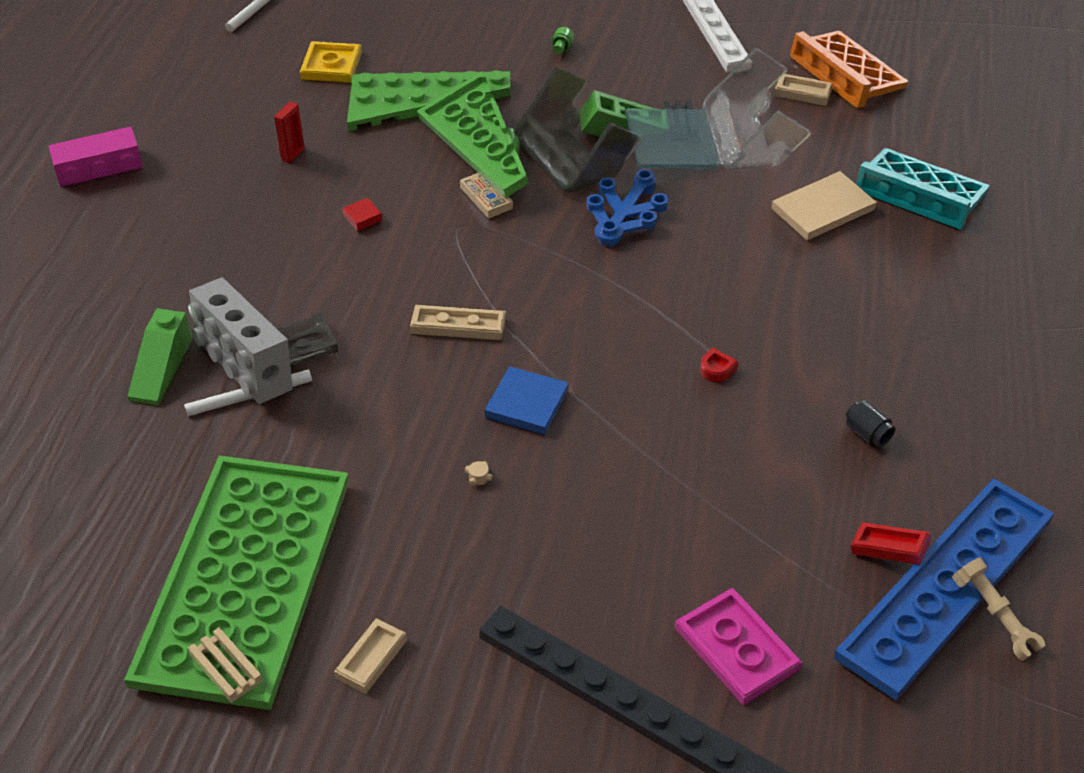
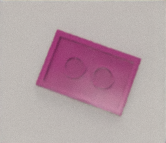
[675,587,802,705]

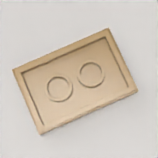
[772,171,877,240]

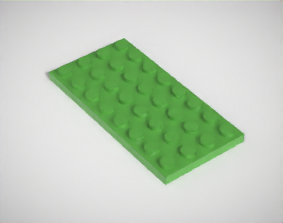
[124,455,349,710]

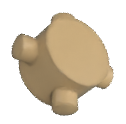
[465,461,493,486]

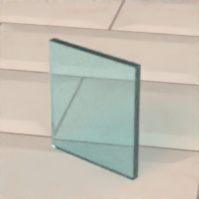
[625,108,719,168]

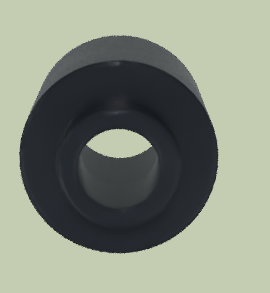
[846,400,896,448]

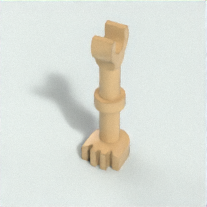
[952,557,1046,661]

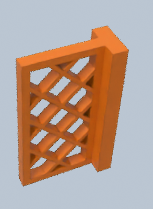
[790,30,908,108]

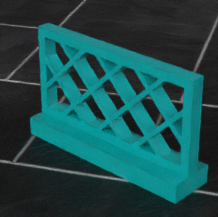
[856,148,990,230]

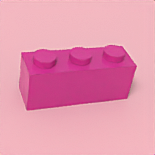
[48,126,143,187]

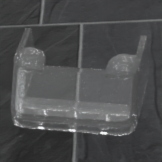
[702,47,811,170]

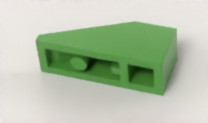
[579,90,669,139]
[127,308,192,405]

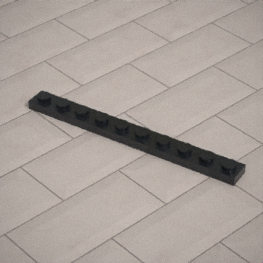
[479,605,789,773]

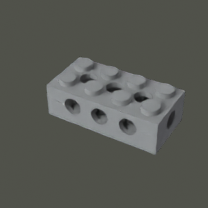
[188,277,293,404]

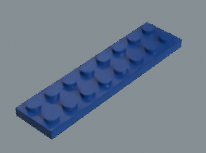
[834,478,1054,701]

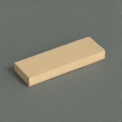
[410,305,506,340]

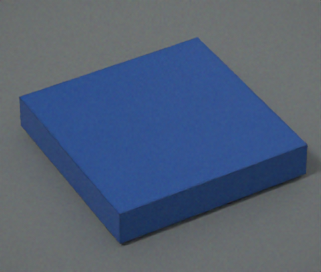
[485,366,569,435]

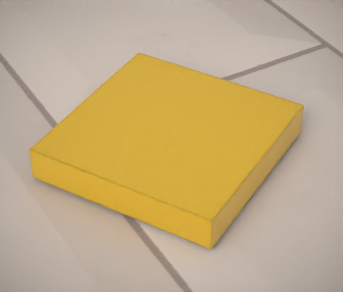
[300,41,362,83]

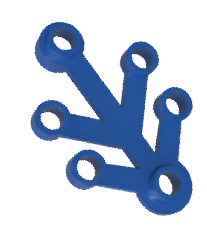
[587,169,668,246]

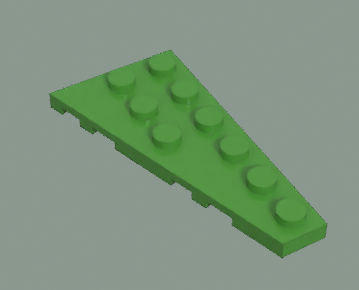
[347,70,510,131]
[417,71,529,198]

